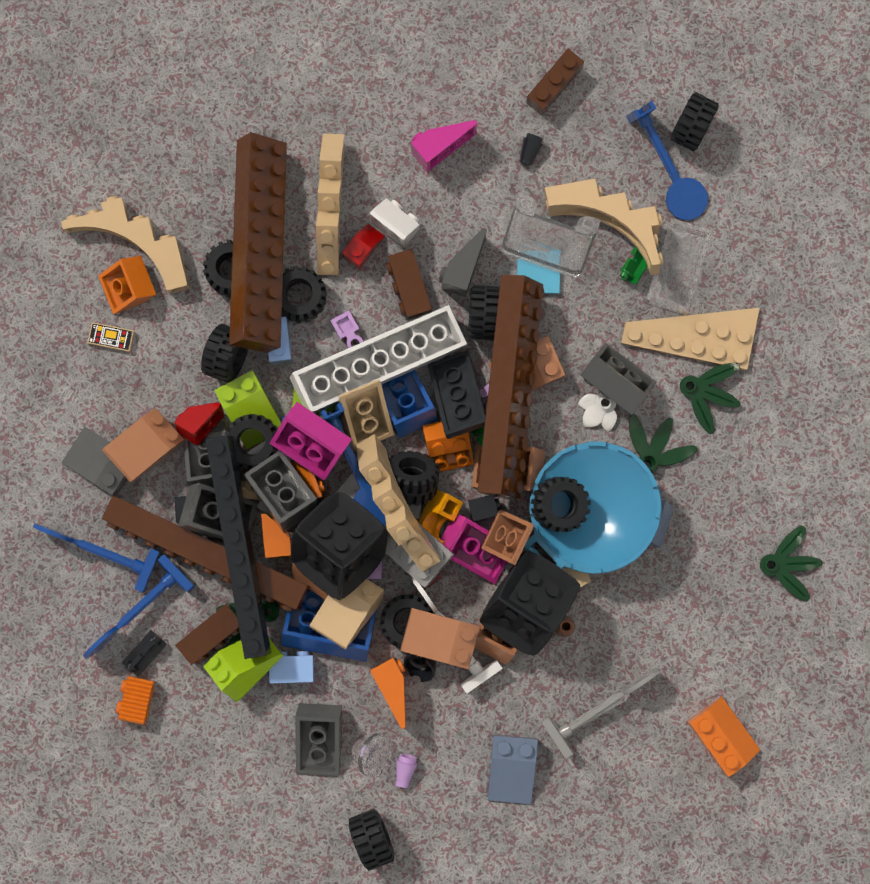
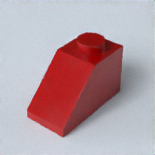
[342,224,385,270]
[174,402,225,446]

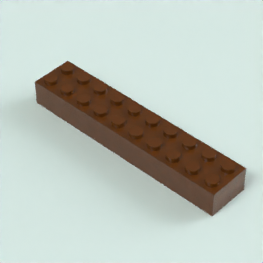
[229,132,287,353]
[477,275,544,499]

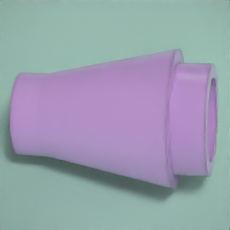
[395,754,418,788]

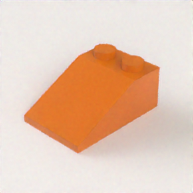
[370,657,406,729]

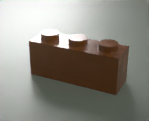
[526,48,584,116]
[385,249,432,320]
[175,602,240,666]

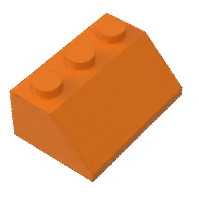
[686,696,760,777]

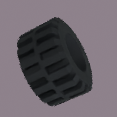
[671,92,719,152]
[203,240,233,297]
[282,266,327,323]
[468,285,500,340]
[201,323,248,383]
[224,414,278,469]
[388,451,440,506]
[531,477,591,532]
[380,594,434,648]
[349,809,394,871]

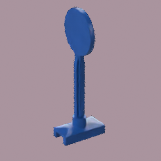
[626,101,708,220]
[319,403,386,525]
[33,523,160,592]
[83,554,194,659]

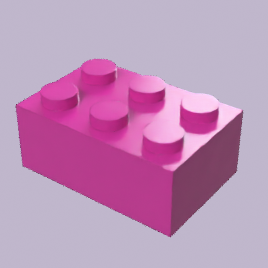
[269,402,352,480]

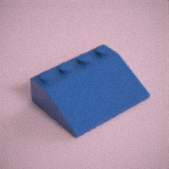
[281,589,377,662]

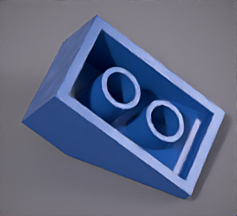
[381,370,438,438]

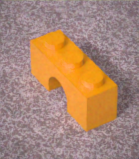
[418,490,463,544]

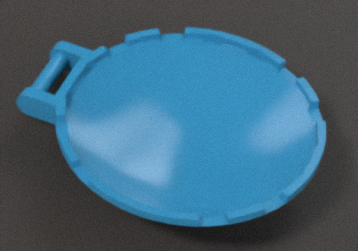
[522,441,662,574]

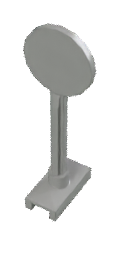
[541,667,660,759]

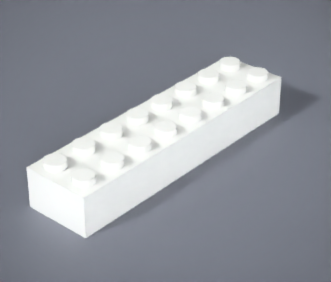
[289,305,467,414]

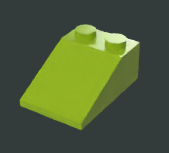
[214,370,281,450]
[203,638,284,702]

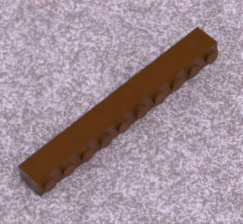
[101,495,310,612]

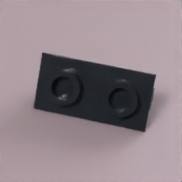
[122,630,167,677]

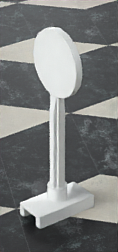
[410,576,503,693]

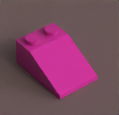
[411,120,478,172]
[441,514,507,584]

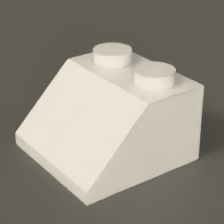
[370,198,420,248]

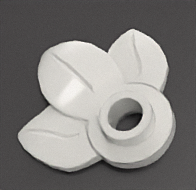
[578,393,617,431]

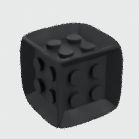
[291,491,388,600]
[480,550,580,656]

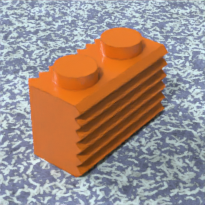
[116,676,156,725]

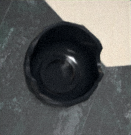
[403,653,436,682]

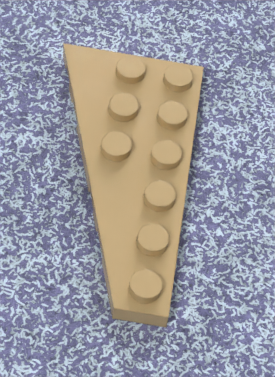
[621,308,760,371]

